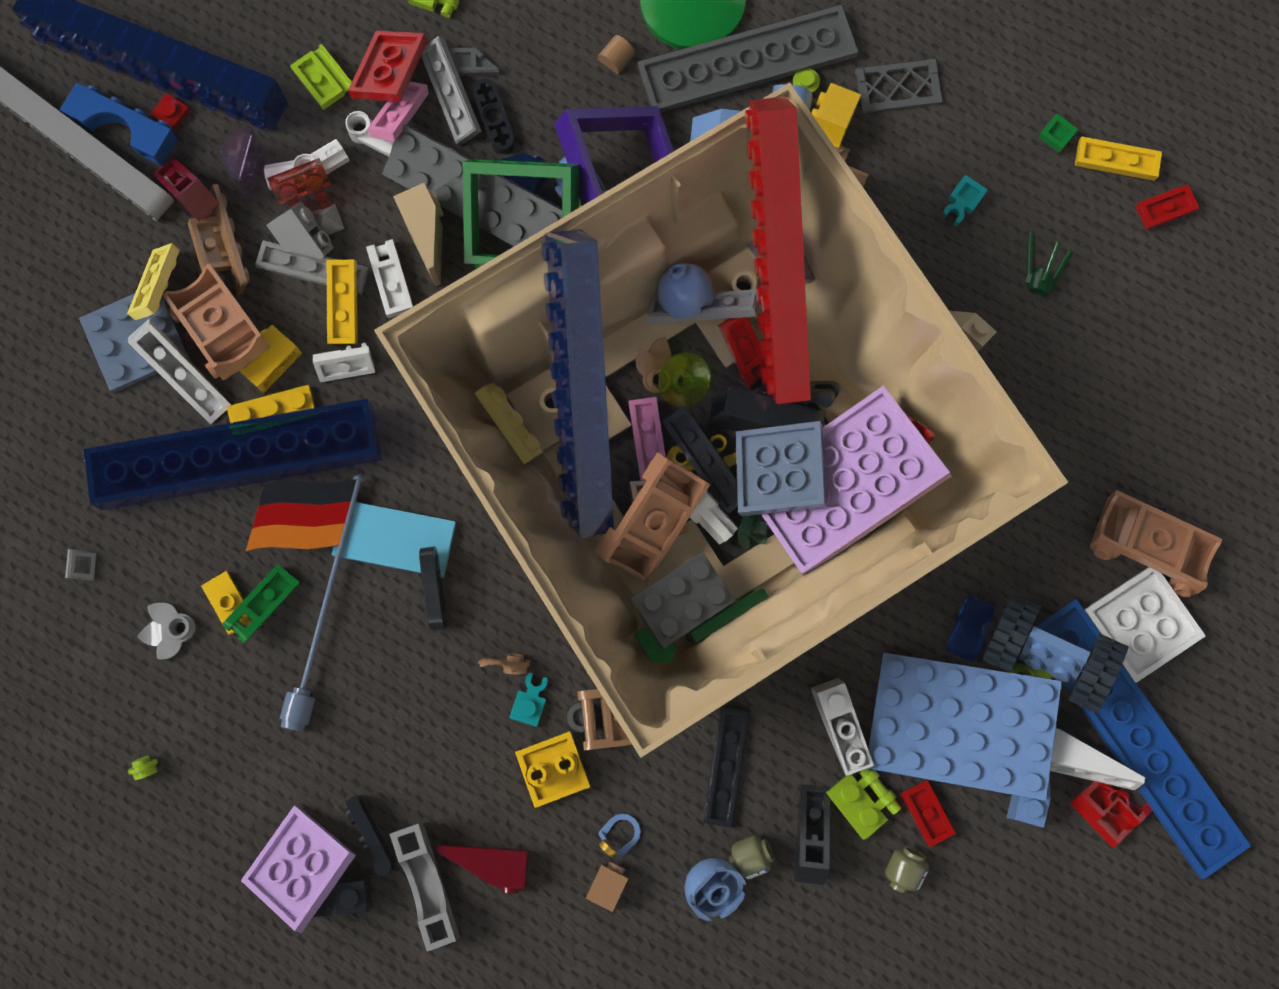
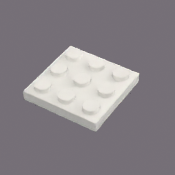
[1084,567,1205,683]

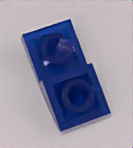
[945,595,995,663]

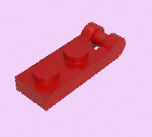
[718,317,765,389]

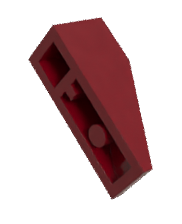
[152,156,220,221]
[437,844,529,894]

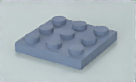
[79,293,190,393]
[736,421,827,516]

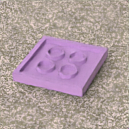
[241,805,356,933]

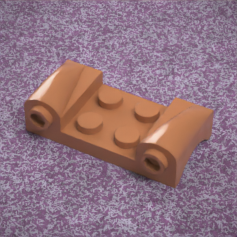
[163,264,270,381]
[594,452,710,583]
[1090,490,1222,597]

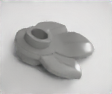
[137,603,196,660]

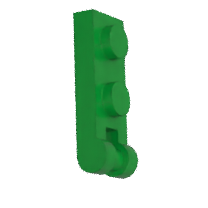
[222,564,300,644]

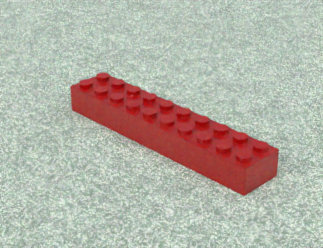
[745,96,811,404]

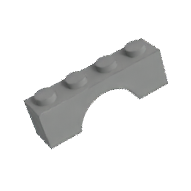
[390,822,460,952]

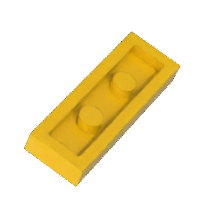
[1075,137,1162,181]
[326,260,358,345]
[227,385,317,435]

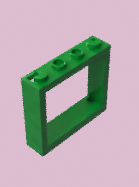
[462,159,579,269]

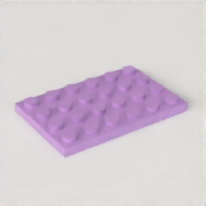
[761,385,951,576]

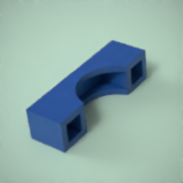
[60,83,178,166]

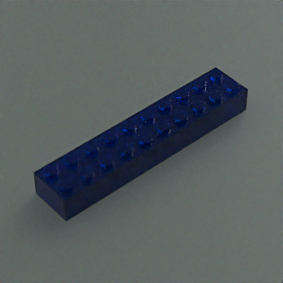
[12,0,288,131]
[541,229,614,538]
[83,398,382,511]

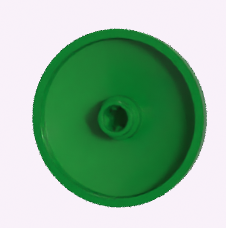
[640,0,746,50]

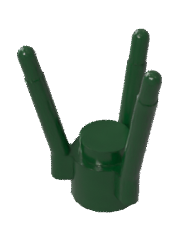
[1024,231,1073,296]

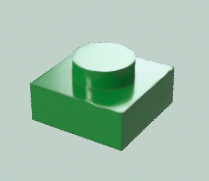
[1038,113,1078,153]

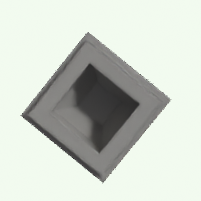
[312,204,345,235]
[65,549,97,581]

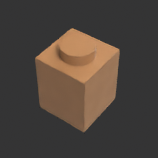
[586,861,628,912]

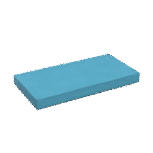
[332,502,456,578]

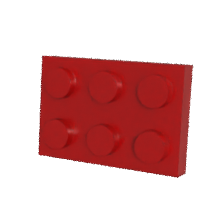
[348,31,427,102]

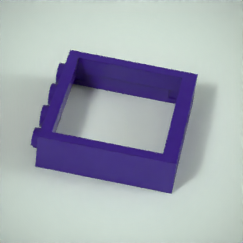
[554,106,674,206]

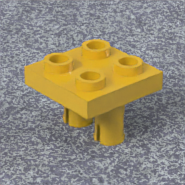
[515,731,590,808]

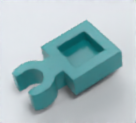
[942,175,988,226]
[509,672,548,727]

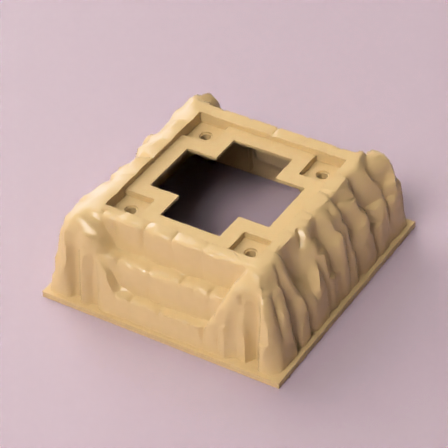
[374,82,1068,758]

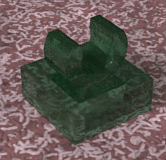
[738,515,768,550]

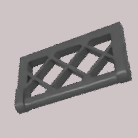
[855,59,942,114]

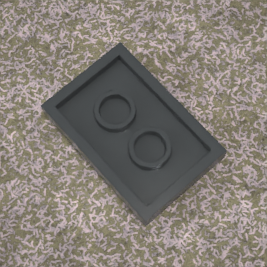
[629,552,735,650]

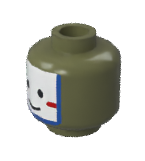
[728,835,775,879]
[885,846,929,894]

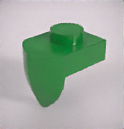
[634,627,676,663]

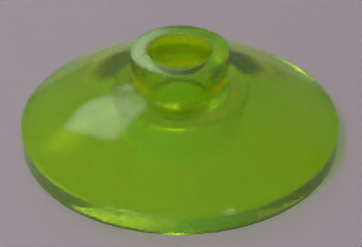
[659,352,710,408]

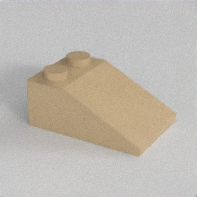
[393,183,444,286]

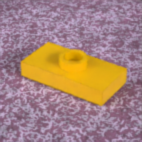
[201,571,252,635]

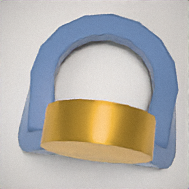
[598,813,641,858]

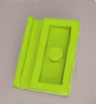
[290,44,352,110]

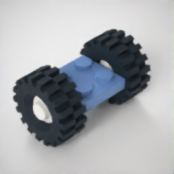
[983,594,1129,713]

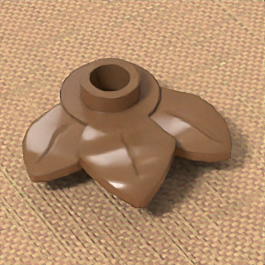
[635,337,687,393]
[478,654,530,674]

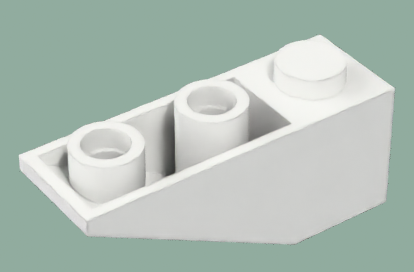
[811,678,874,776]

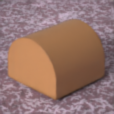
[597,35,635,75]

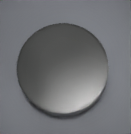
[567,703,596,732]

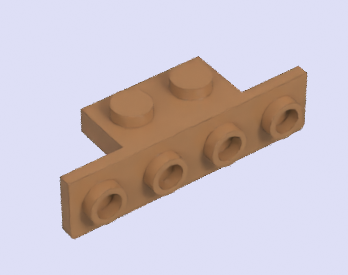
[188,184,249,295]

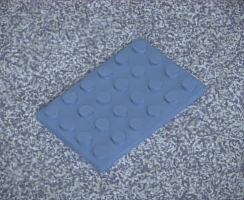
[868,653,1062,801]

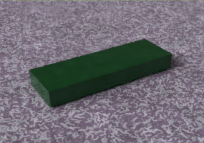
[685,588,769,642]

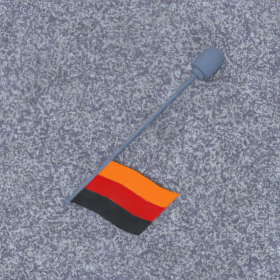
[245,475,364,732]

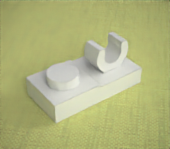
[313,343,375,382]

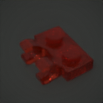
[267,158,331,210]

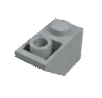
[266,201,334,259]

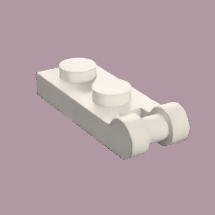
[366,239,413,318]

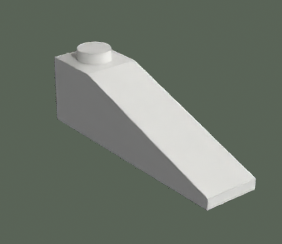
[128,318,231,424]
[1050,728,1145,790]

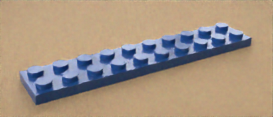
[1029,599,1251,879]

